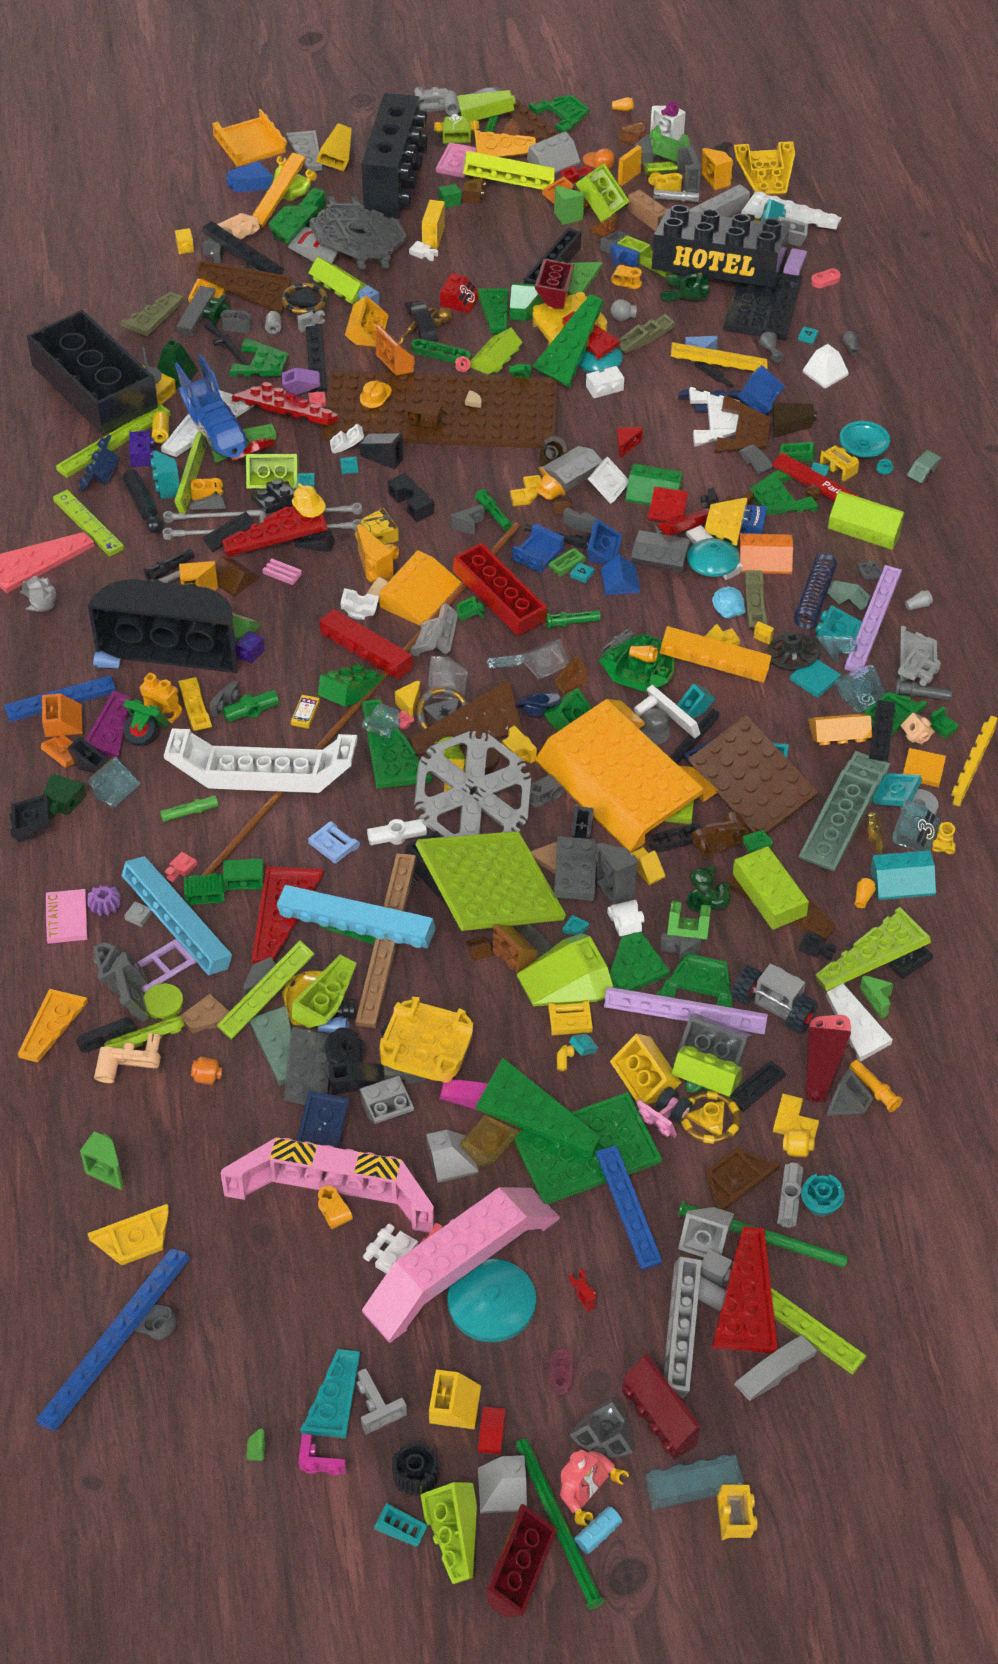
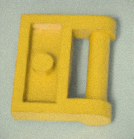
[548,1000,593,1035]

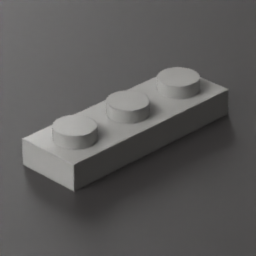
[436,603,458,654]

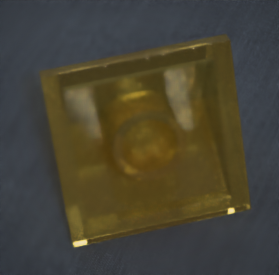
[460,1115,519,1168]

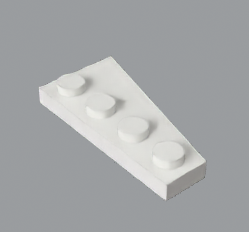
[826,984,893,1061]

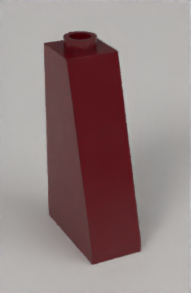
[805,1027,851,1102]

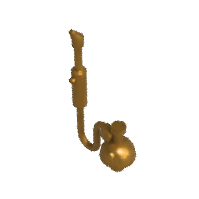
[400,308,452,344]

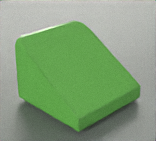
[247,1429,266,1461]

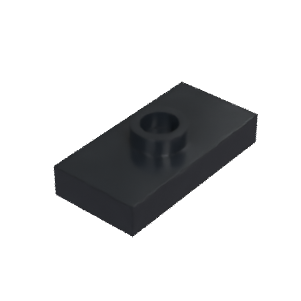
[889,946,933,979]

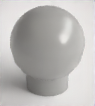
[610,299,637,322]

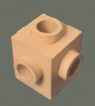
[900,713,935,745]

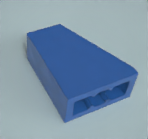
[226,161,273,192]

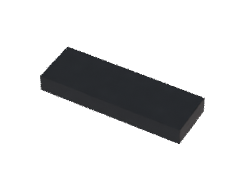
[202,512,255,553]
[728,1061,786,1112]

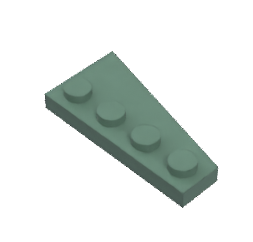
[249,1006,291,1086]

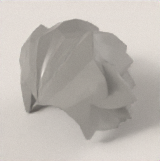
[20,576,56,612]

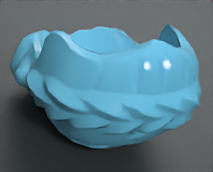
[712,586,746,619]

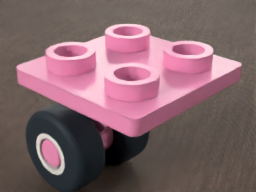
[637,1087,693,1139]

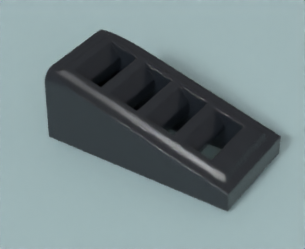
[295,531,335,552]

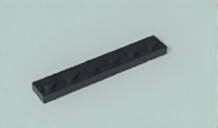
[201,221,284,275]

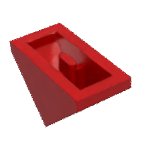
[616,427,643,458]

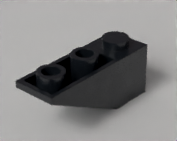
[328,1061,384,1095]

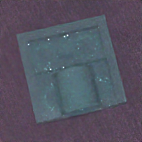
[87,756,141,809]

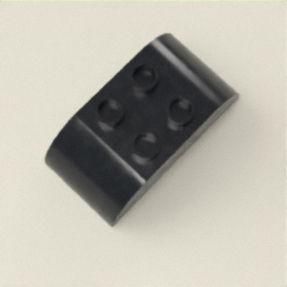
[88,579,238,673]

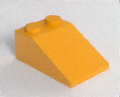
[357,524,394,583]

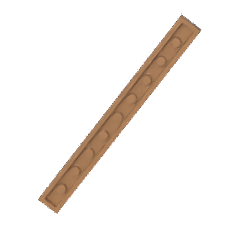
[356,853,417,1028]

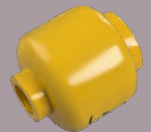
[783,1129,815,1157]

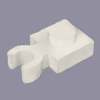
[409,241,438,261]

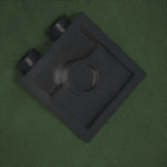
[251,479,296,514]
[9,794,51,842]

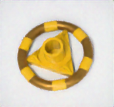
[681,1091,741,1144]

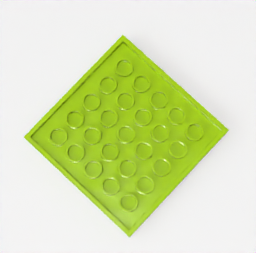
[416,831,566,931]

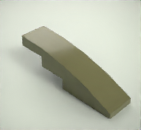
[619,314,676,353]

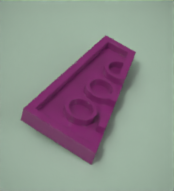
[86,691,130,760]

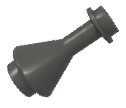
[759,332,783,363]

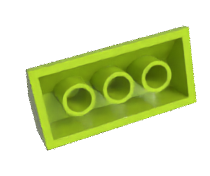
[309,256,367,304]
[828,491,904,550]

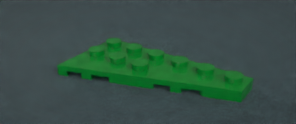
[532,294,604,388]

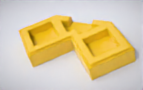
[510,475,541,506]

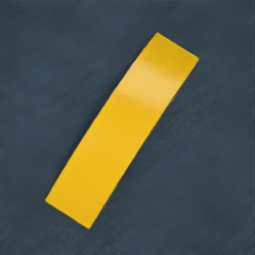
[178,677,212,731]

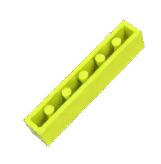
[463,151,554,190]

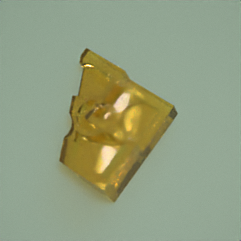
[868,811,883,854]

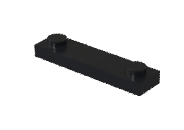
[869,700,896,762]

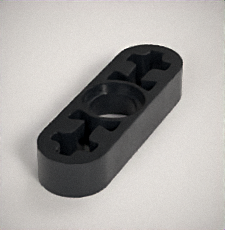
[649,824,701,853]
[76,1018,136,1053]

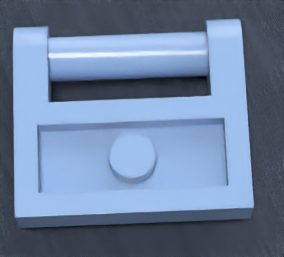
[308,821,360,864]

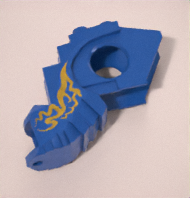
[175,354,246,458]

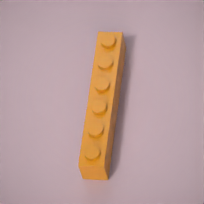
[659,626,772,683]

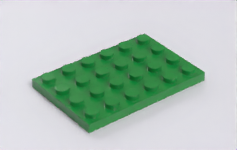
[512,1092,662,1204]

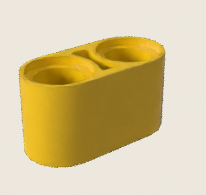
[654,173,683,192]

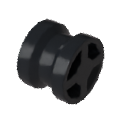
[338,999,355,1019]

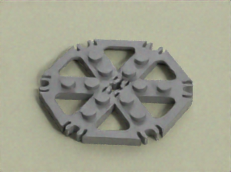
[414,731,531,837]

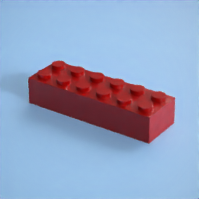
[453,542,547,636]

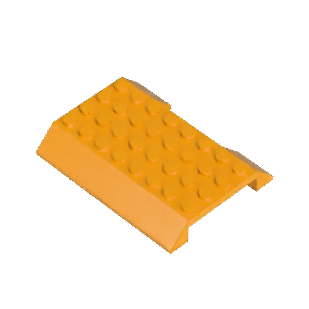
[535,699,718,853]

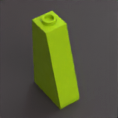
[457,90,516,122]

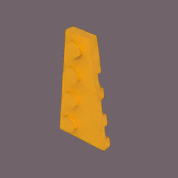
[475,130,536,158]
[18,989,88,1062]

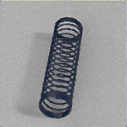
[794,553,837,629]

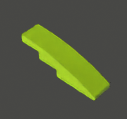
[617,236,673,277]

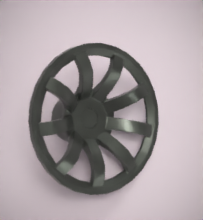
[766,632,821,670]

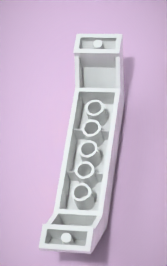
[164,728,358,793]

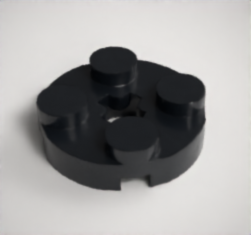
[325,1028,366,1063]

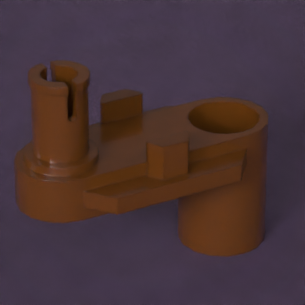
[691,812,749,858]

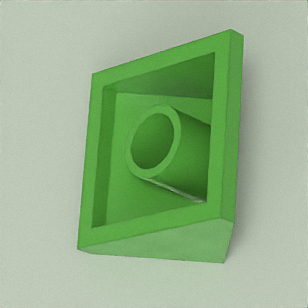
[554,186,584,225]

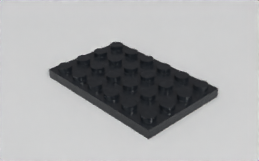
[723,273,802,340]

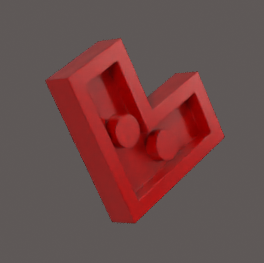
[231,438,275,461]

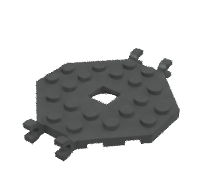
[309,197,407,269]

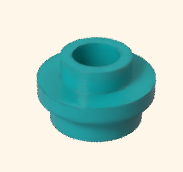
[876,459,893,475]

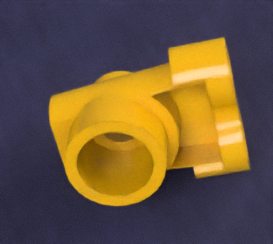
[932,822,956,854]

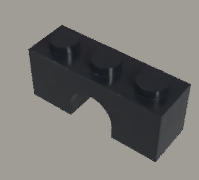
[388,473,435,522]

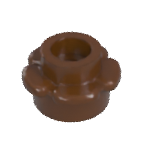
[805,485,821,500]

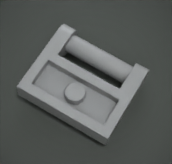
[410,617,446,656]

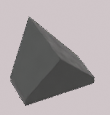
[826,1069,874,1115]

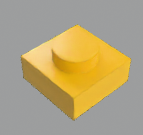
[754,621,774,644]

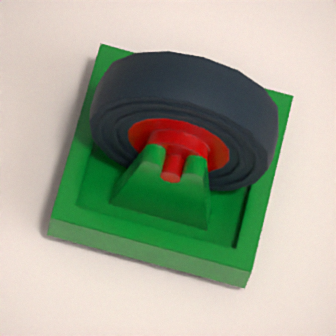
[123,699,170,746]

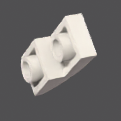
[330,424,364,454]

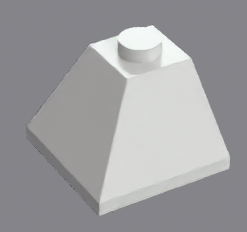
[803,344,849,389]

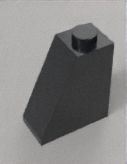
[359,433,403,470]

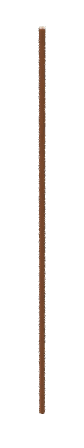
[202,522,520,876]

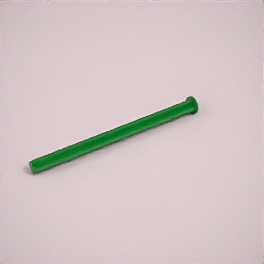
[678,1200,848,1267]
[516,1438,605,1610]

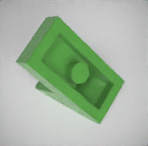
[860,976,893,1019]

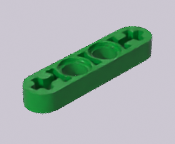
[411,339,471,365]

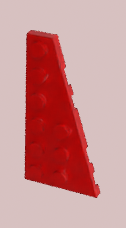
[232,382,339,425]
[252,866,324,965]
[711,1226,778,1353]

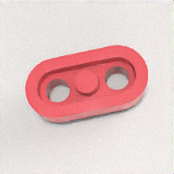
[811,268,841,288]
[810,1015,851,1031]

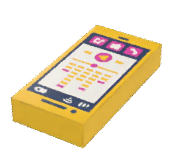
[291,695,320,729]

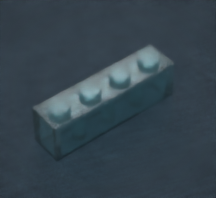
[644,1455,743,1510]

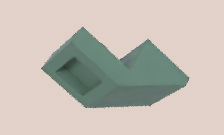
[907,450,942,484]
[827,580,870,610]

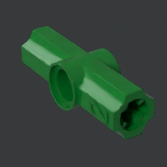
[222,690,279,723]

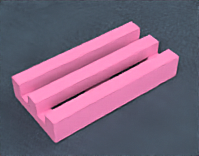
[263,559,302,585]

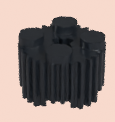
[392,1441,439,1496]

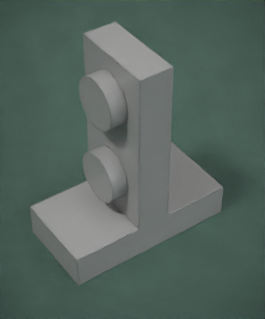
[356,1368,407,1435]

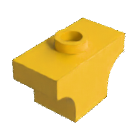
[502,725,537,764]

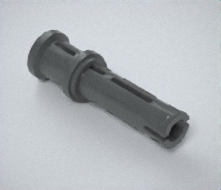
[895,679,952,701]

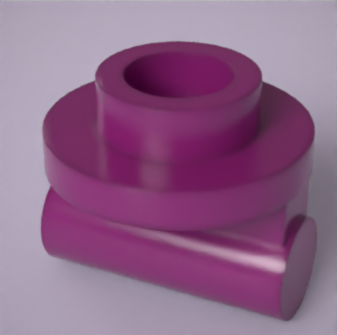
[661,101,679,117]

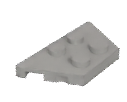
[900,626,937,681]

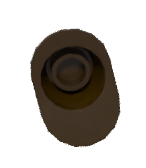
[539,436,567,467]

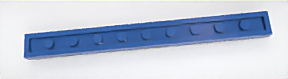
[35,1248,190,1432]

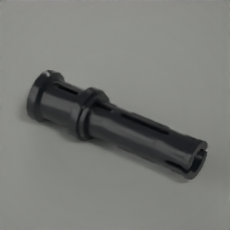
[144,548,195,581]

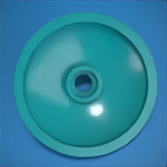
[578,347,623,373]
[839,421,890,458]
[687,538,740,577]

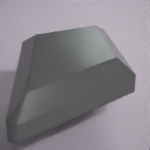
[857,560,883,579]

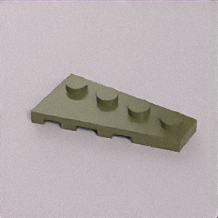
[121,291,184,336]

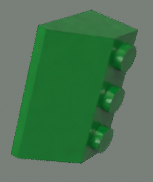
[625,464,683,505]

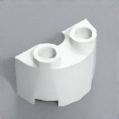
[340,588,379,620]
[607,900,644,936]

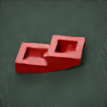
[559,165,592,183]
[478,1406,506,1454]

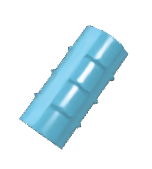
[574,1507,622,1554]

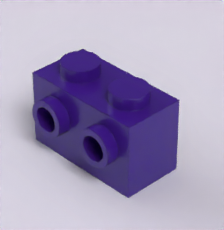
[129,431,154,467]

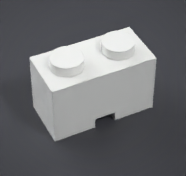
[586,366,624,398]

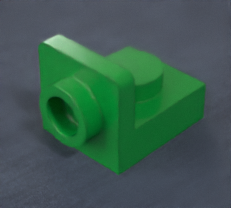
[509,364,531,378]
[456,596,485,621]
[930,706,959,739]
[742,830,773,854]

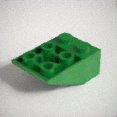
[318,664,384,707]

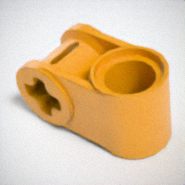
[611,265,642,289]
[191,478,224,500]
[318,1185,352,1229]

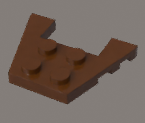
[714,395,771,453]

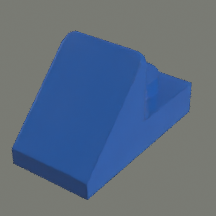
[610,243,640,268]

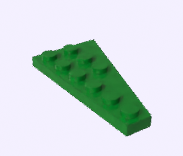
[362,699,432,789]
[476,1058,601,1157]

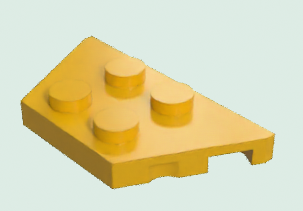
[705,498,747,546]
[88,1204,169,1266]

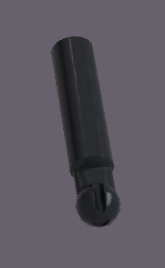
[122,470,163,533]

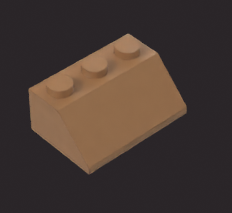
[627,189,667,231]

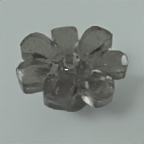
[714,142,733,155]

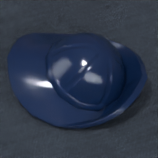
[516,692,561,718]

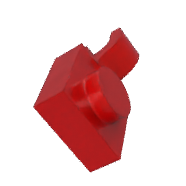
[569,1269,597,1312]

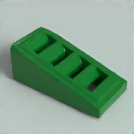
[779,442,816,462]

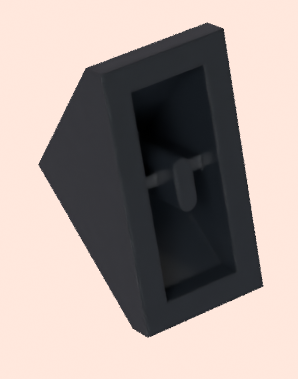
[67,736,108,773]
[571,806,594,839]

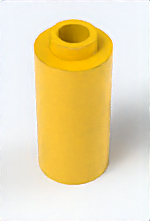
[152,412,169,443]

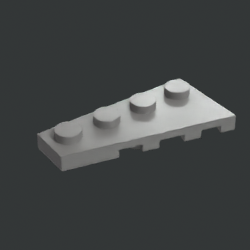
[286,130,322,172]

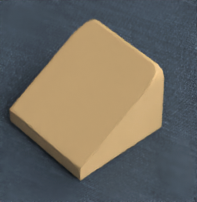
[367,577,388,602]

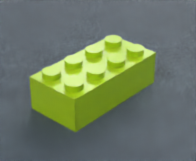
[733,846,809,930]

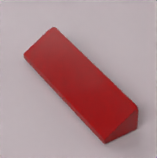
[657,508,710,536]

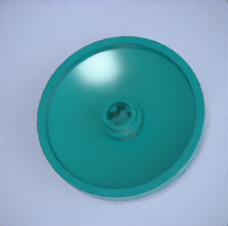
[448,1259,536,1342]

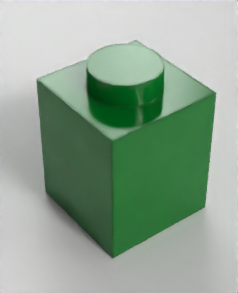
[438,184,462,208]

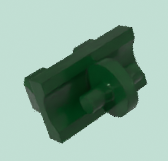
[204,295,231,325]

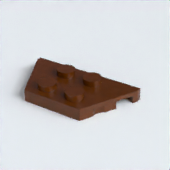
[705,1147,780,1210]

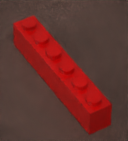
[319,609,414,680]

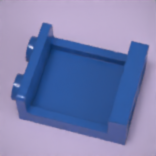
[737,365,785,415]
[512,523,564,573]

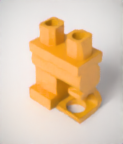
[139,672,182,723]

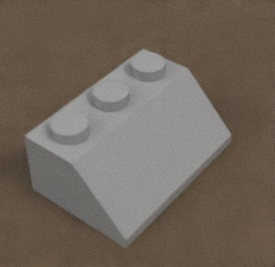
[527,131,580,174]
[542,446,602,492]

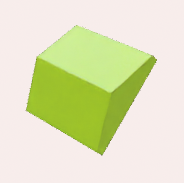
[643,161,678,176]

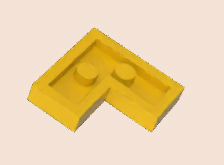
[773,1094,819,1138]

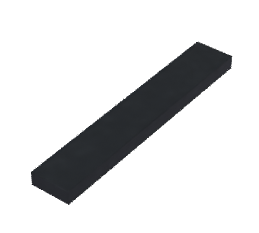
[306,326,327,393]

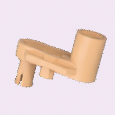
[94,1033,161,1083]

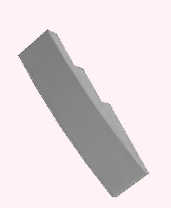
[734,1335,817,1401]

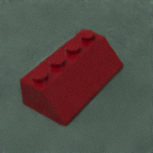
[535,259,575,309]
[622,1354,700,1460]
[486,1504,557,1618]

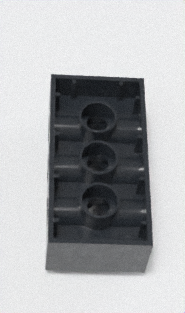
[361,93,428,219]

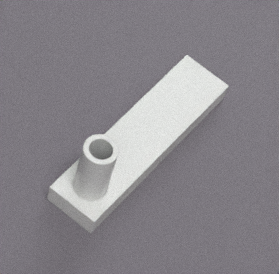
[633,685,700,738]

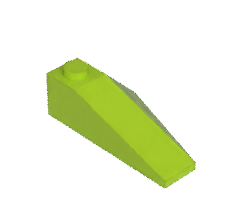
[292,954,357,1028]
[420,1482,477,1584]

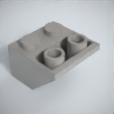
[360,1076,414,1124]

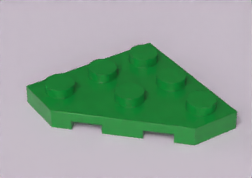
[610,932,670,991]

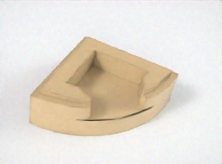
[465,390,482,408]

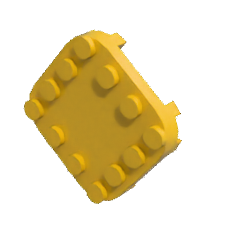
[533,292,607,346]
[379,997,473,1083]

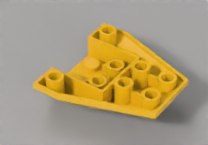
[734,141,795,195]

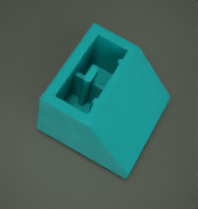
[150,451,180,499]

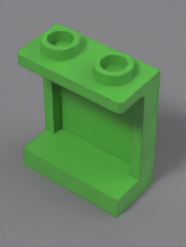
[650,125,690,162]

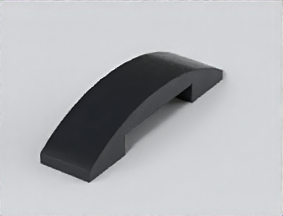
[404,300,438,342]

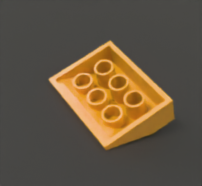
[379,550,461,626]

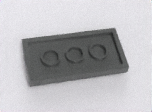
[283,1027,330,1105]

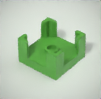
[667,901,711,939]

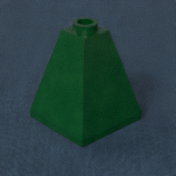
[157,340,198,389]

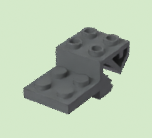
[554,836,596,901]
[93,942,149,1022]

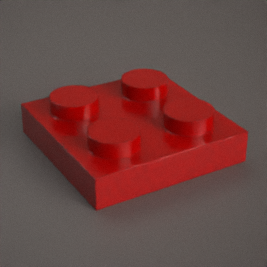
[648,486,688,523]

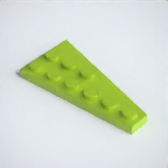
[815,907,931,991]

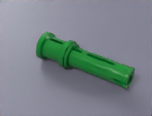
[475,489,512,531]
[546,610,600,629]

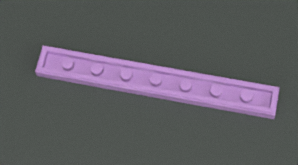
[845,565,902,674]
[604,987,768,1035]

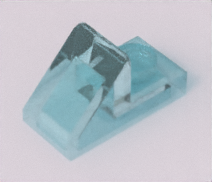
[818,636,858,663]

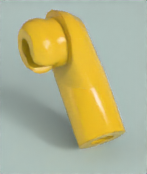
[557,1045,574,1071]

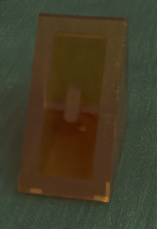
[618,121,646,146]
[589,213,617,238]
[554,654,588,694]

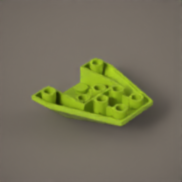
[517,933,613,1007]

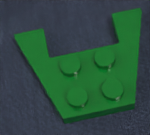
[529,95,590,133]
[230,338,289,377]
[749,469,818,515]
[656,954,732,1008]

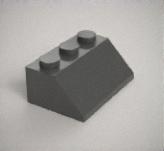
[631,530,691,573]
[595,843,638,905]
[677,1013,752,1067]

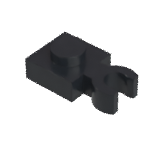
[799,932,837,961]

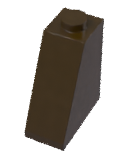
[773,403,817,437]

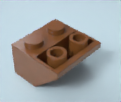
[493,924,537,973]

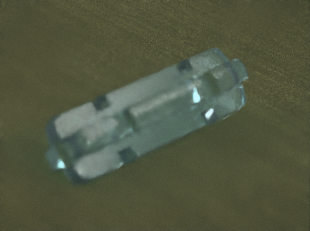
[487,654,523,669]

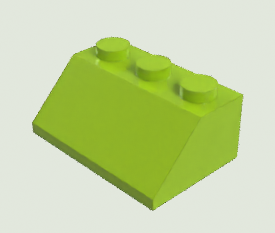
[575,163,630,222]
[470,327,523,374]
[246,454,299,489]
[672,1046,742,1097]

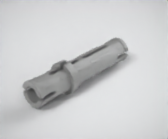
[653,189,700,203]

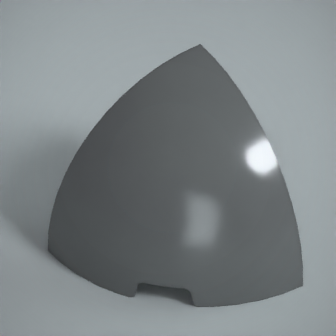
[570,1395,634,1457]

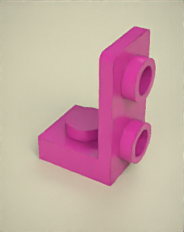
[299,1434,346,1475]

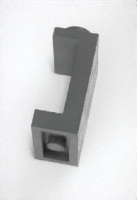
[677,146,701,193]

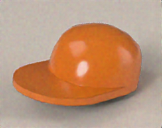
[583,148,615,169]

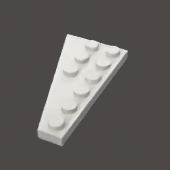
[741,191,842,229]
[161,390,254,457]

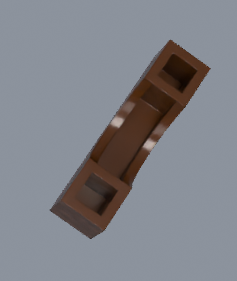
[462,175,488,204]

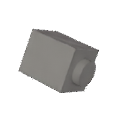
[700,1249,733,1287]

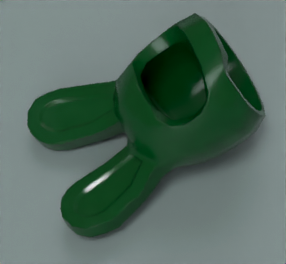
[660,273,709,302]

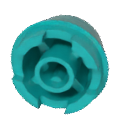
[801,1174,844,1217]

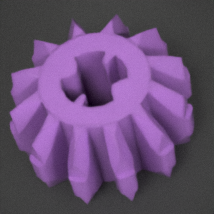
[87,884,121,917]

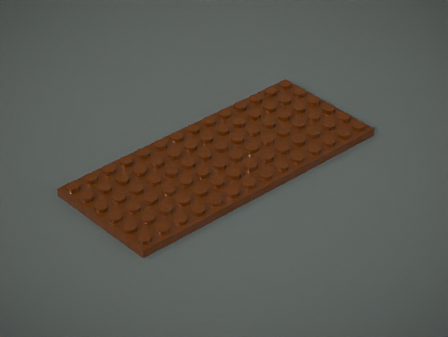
[322,370,558,448]

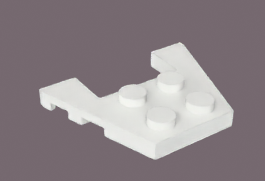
[689,387,740,446]

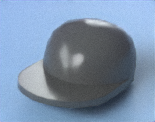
[641,708,670,745]
[135,1305,177,1340]

